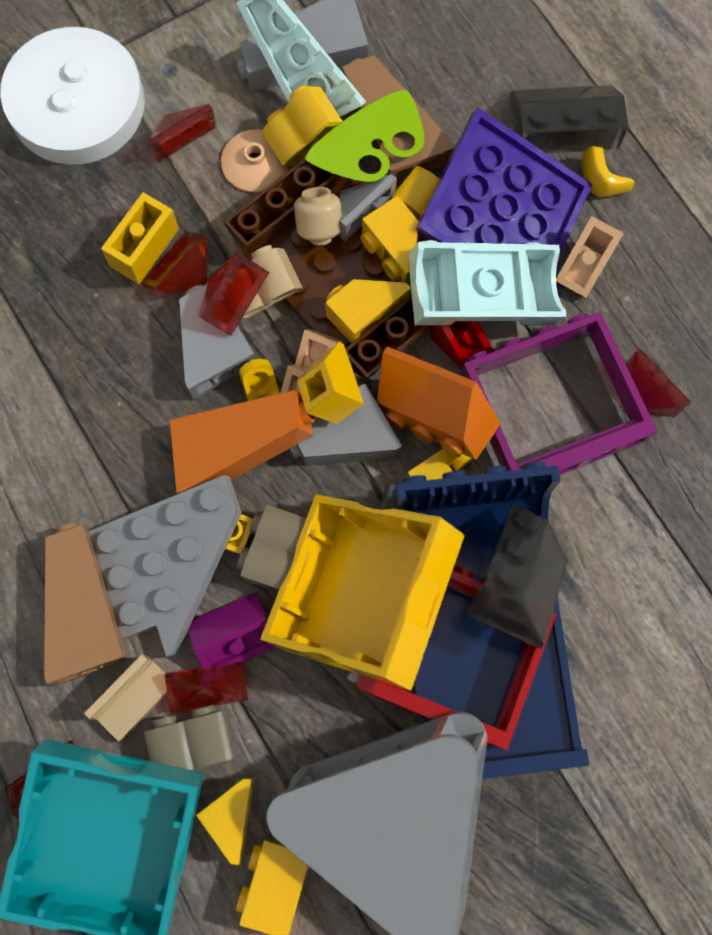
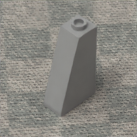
[236,0,368,92]

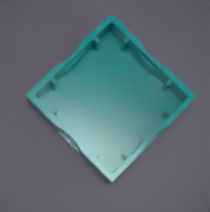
[0,739,204,935]

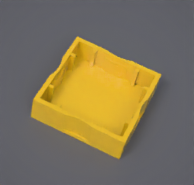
[260,494,464,691]

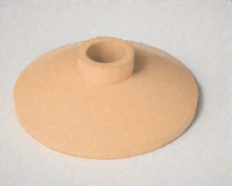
[221,129,290,194]

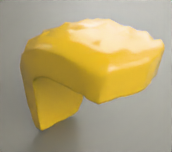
[580,146,634,198]
[239,359,280,401]

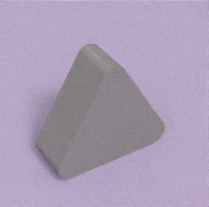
[267,712,487,935]

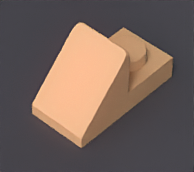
[556,216,624,298]

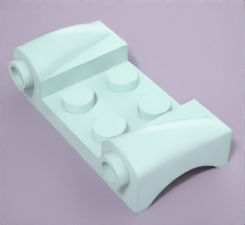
[409,240,566,325]

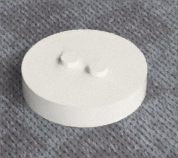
[0,27,145,165]

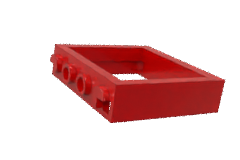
[354,566,556,750]

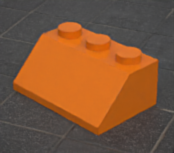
[377,347,501,460]

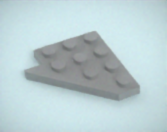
[89,475,242,657]

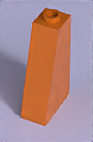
[170,390,315,493]

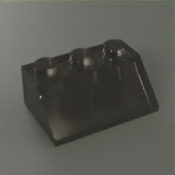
[510,85,629,153]
[467,504,568,649]

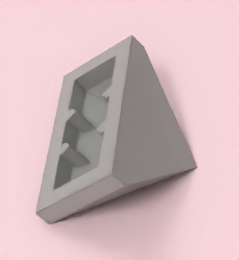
[340,174,397,242]

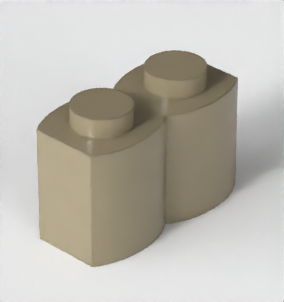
[237,505,306,593]
[144,705,236,770]

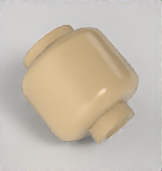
[294,187,342,245]

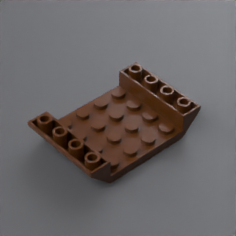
[224,158,433,380]

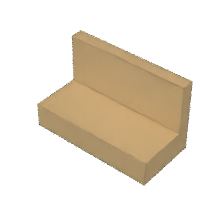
[84,654,177,742]

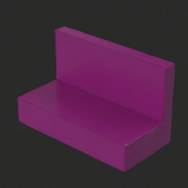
[188,592,275,677]

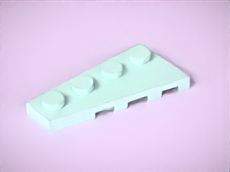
[236,0,366,117]

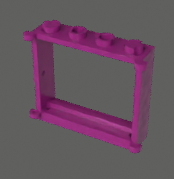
[460,312,657,475]

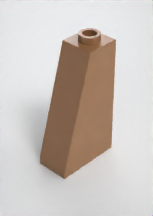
[342,55,455,186]
[44,523,130,686]

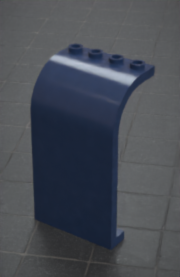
[394,462,590,779]

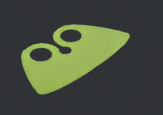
[305,90,425,182]

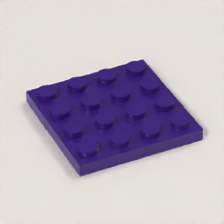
[415,108,593,259]

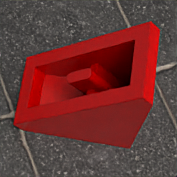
[431,321,494,371]

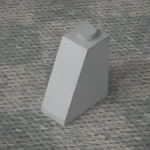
[179,282,255,400]
[289,383,402,466]

